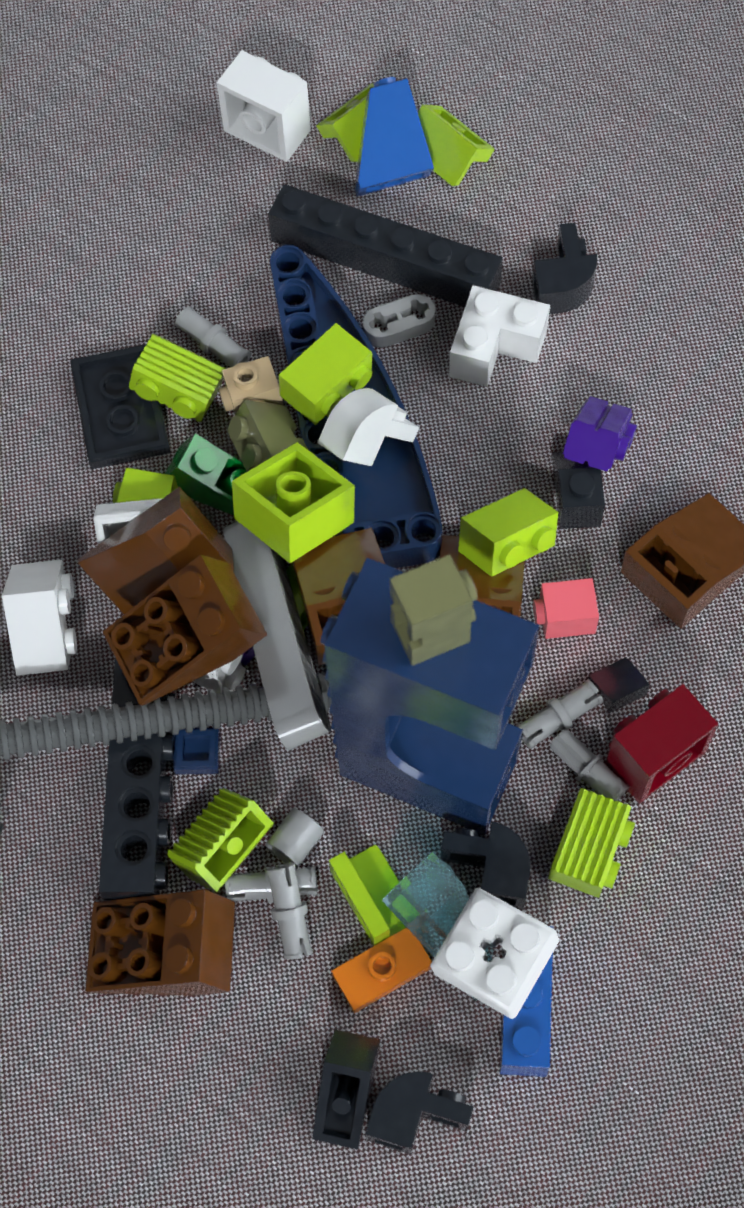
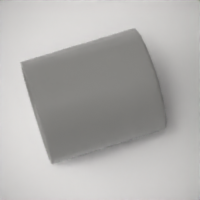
[265,808,324,869]

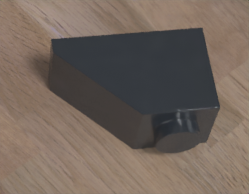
[551,451,605,529]
[312,1029,381,1150]

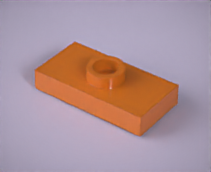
[331,926,432,1014]

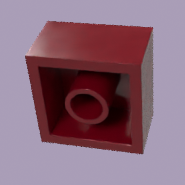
[605,684,719,804]

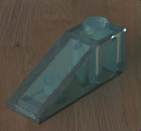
[382,851,492,1002]

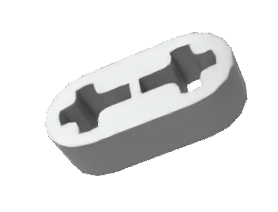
[363,294,436,348]

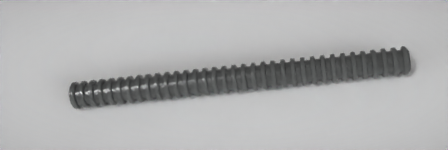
[0,674,331,760]

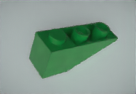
[165,433,247,516]

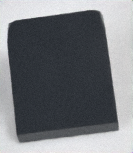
[588,657,650,713]

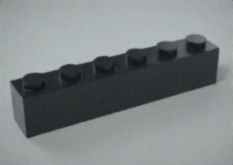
[268,184,503,307]

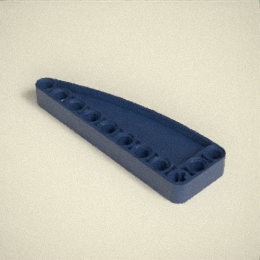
[270,245,442,568]

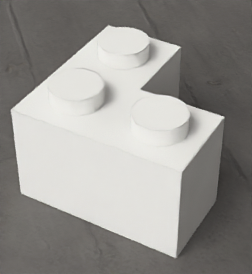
[449,286,550,387]
[2,560,77,676]

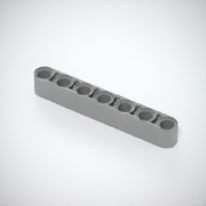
[223,521,331,751]

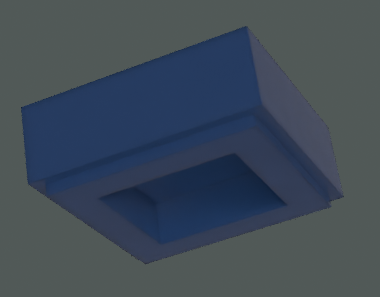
[174,728,220,775]

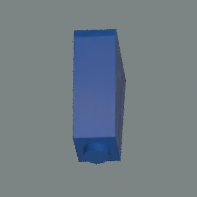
[354,77,434,197]

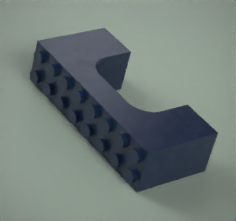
[320,558,540,835]

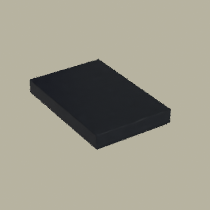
[70,344,171,470]

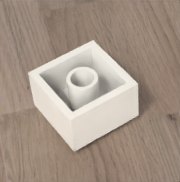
[217,50,311,162]

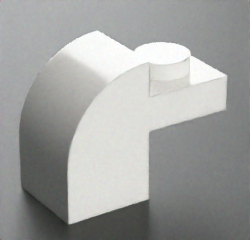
[317,388,420,466]

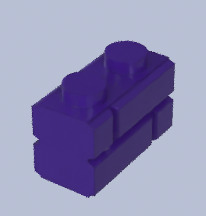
[563,396,637,472]

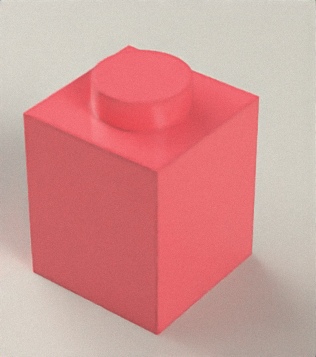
[533,578,599,639]

